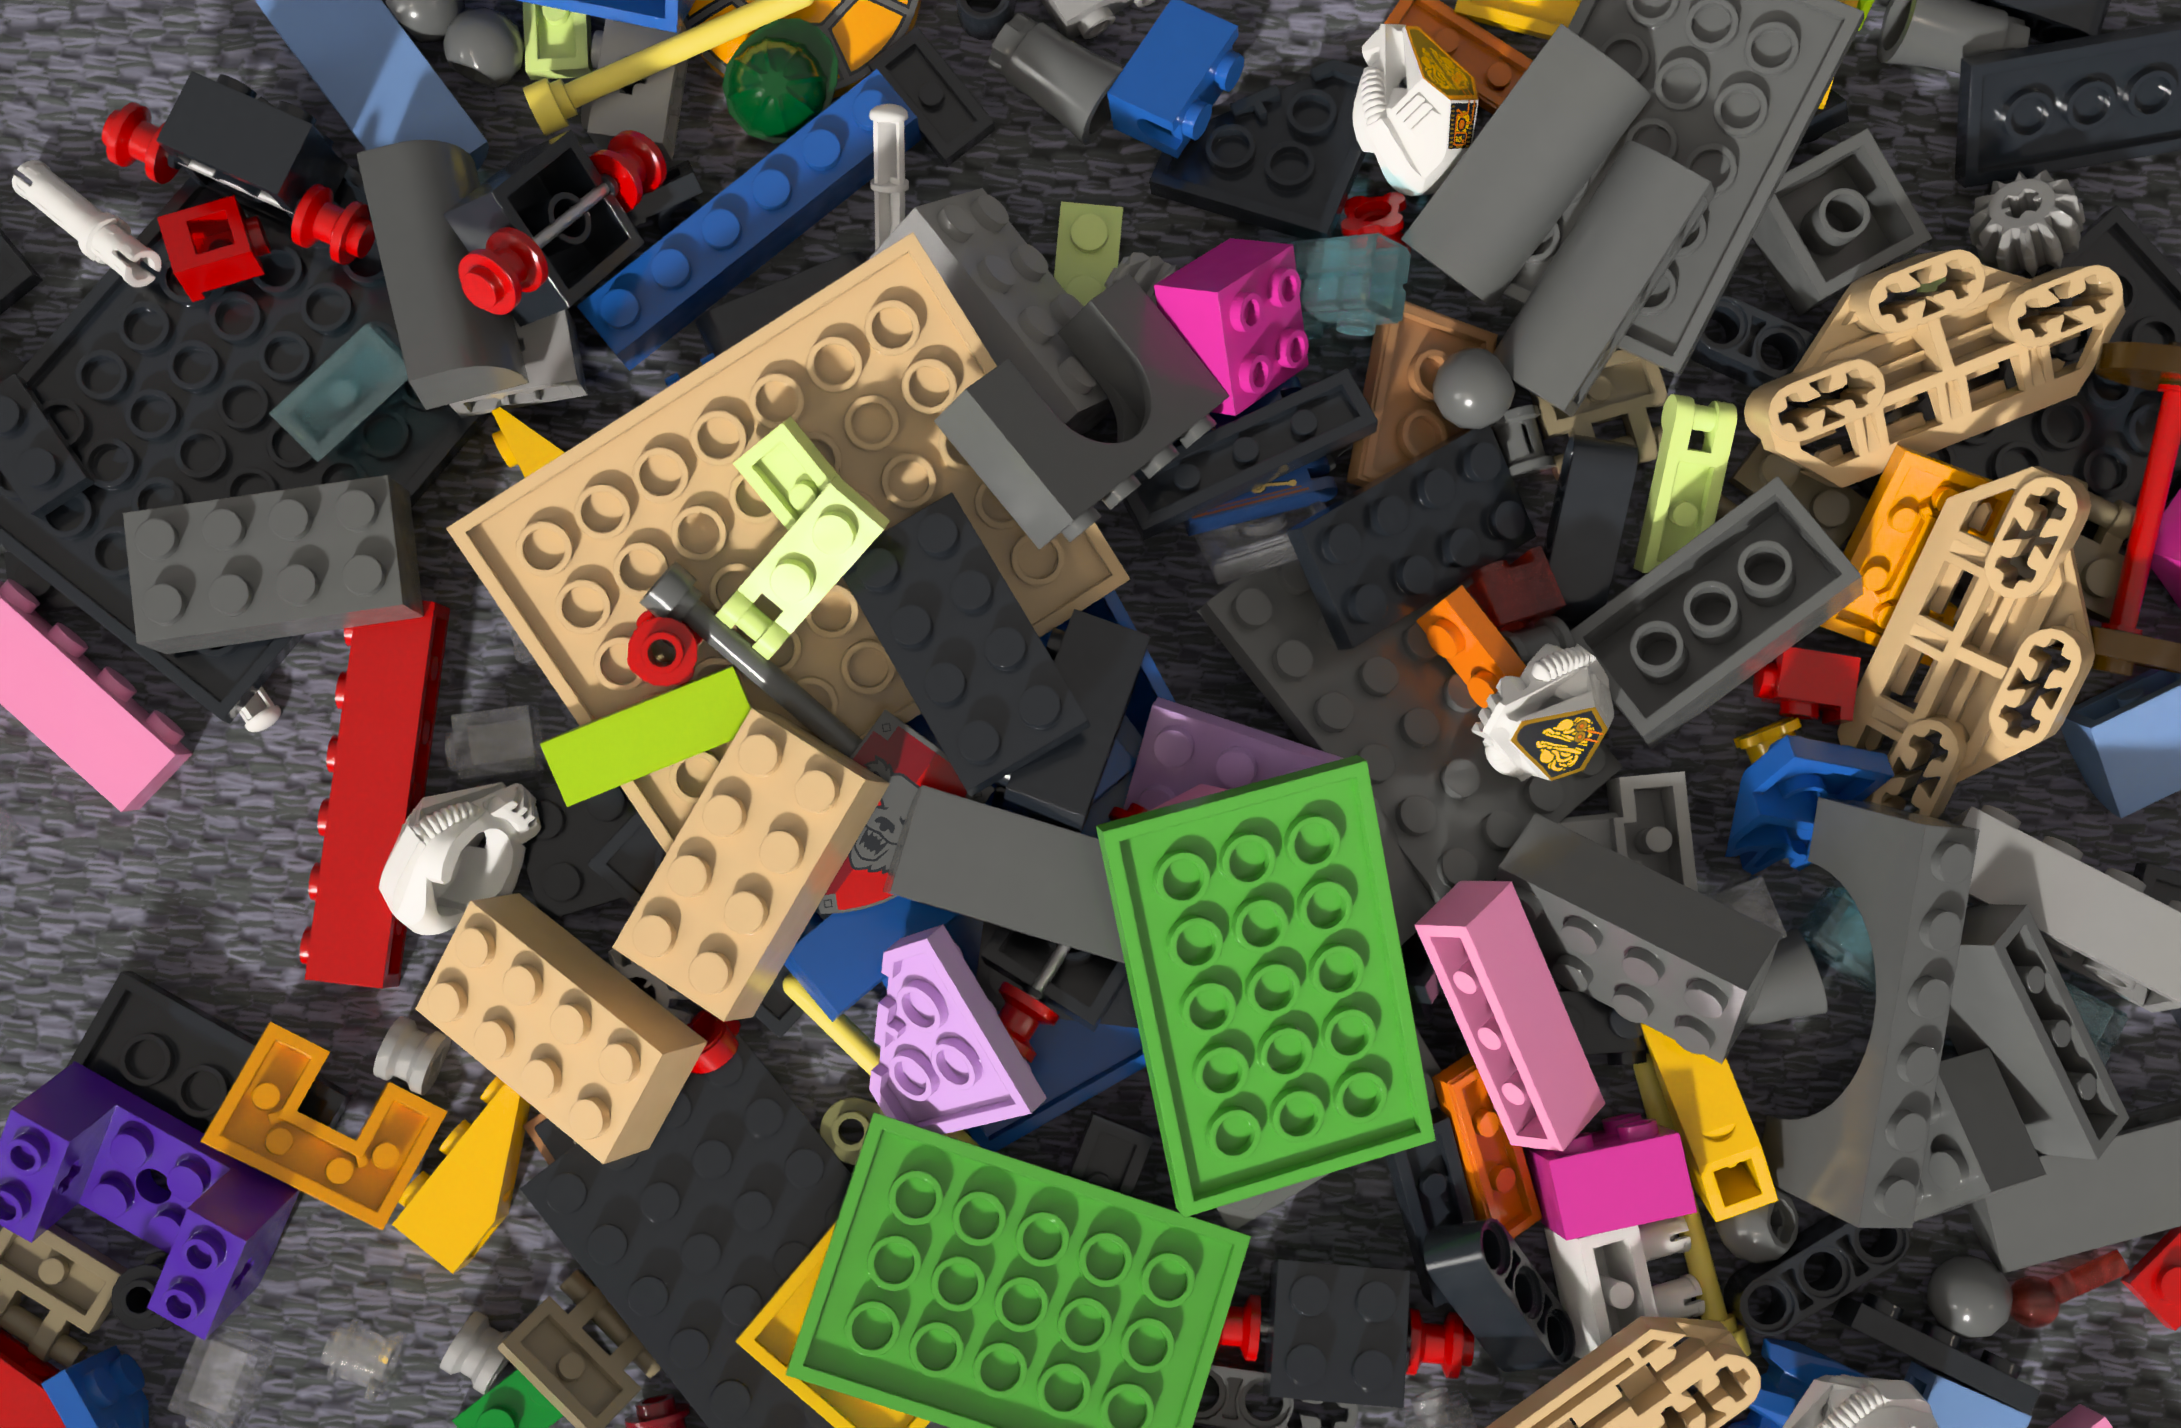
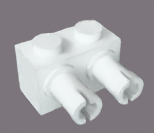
[1544,1216,1705,1359]

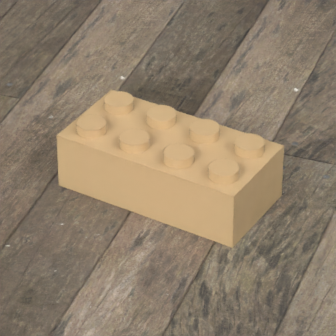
[612,708,890,1022]
[415,893,707,1164]

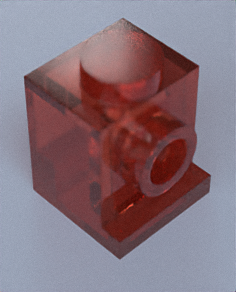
[1465,546,1566,633]

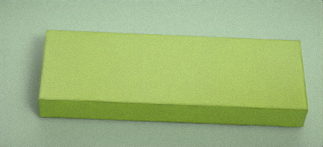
[540,664,752,807]

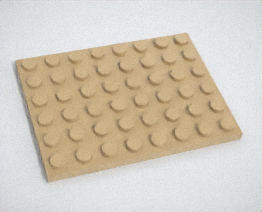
[446,232,1130,854]

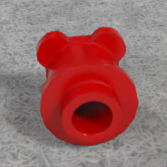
[1340,192,1411,275]
[627,610,703,686]

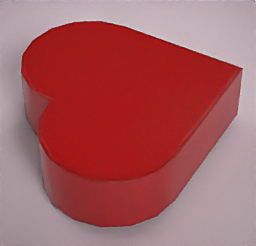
[687,1009,741,1074]

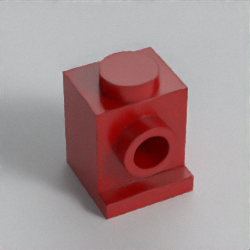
[157,195,271,302]
[1753,647,1861,726]

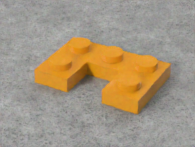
[1820,444,2015,666]
[200,1021,448,1230]

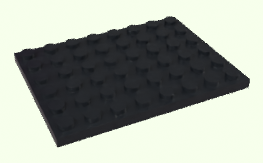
[0,96,492,724]

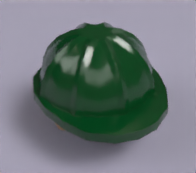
[722,18,839,144]

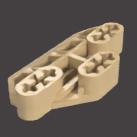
[1744,249,2126,488]
[1837,466,2095,819]
[1486,1316,1761,1428]

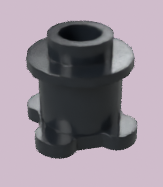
[111,1251,175,1331]

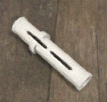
[12,160,161,287]

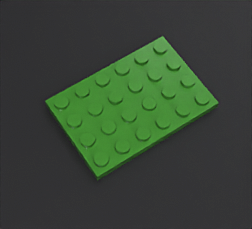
[1096,755,1436,1217]
[786,1112,1251,1428]

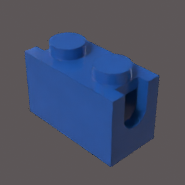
[1107,0,1244,159]

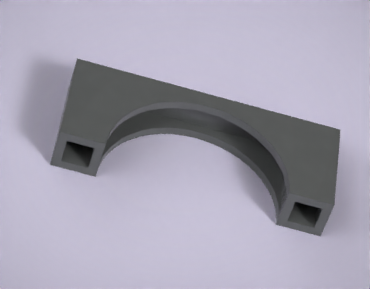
[1762,797,1980,1228]

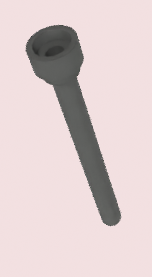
[639,561,862,758]

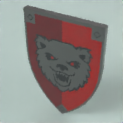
[818,709,995,914]

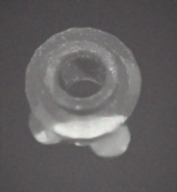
[321,1318,408,1402]

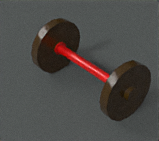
[2046,342,2181,676]

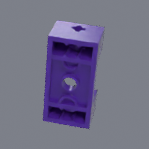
[0,1061,300,1340]

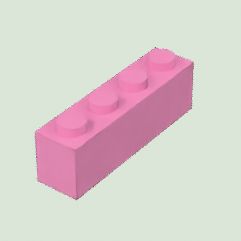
[0,579,192,812]
[1415,881,1606,1151]

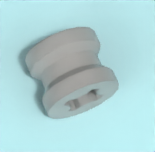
[373,1016,451,1095]
[440,1310,513,1395]

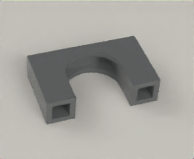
[934,273,1229,550]

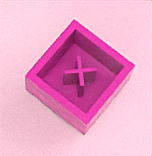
[1154,238,1309,416]
[1525,1113,1697,1241]

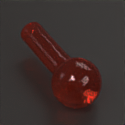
[2010,1249,2130,1328]

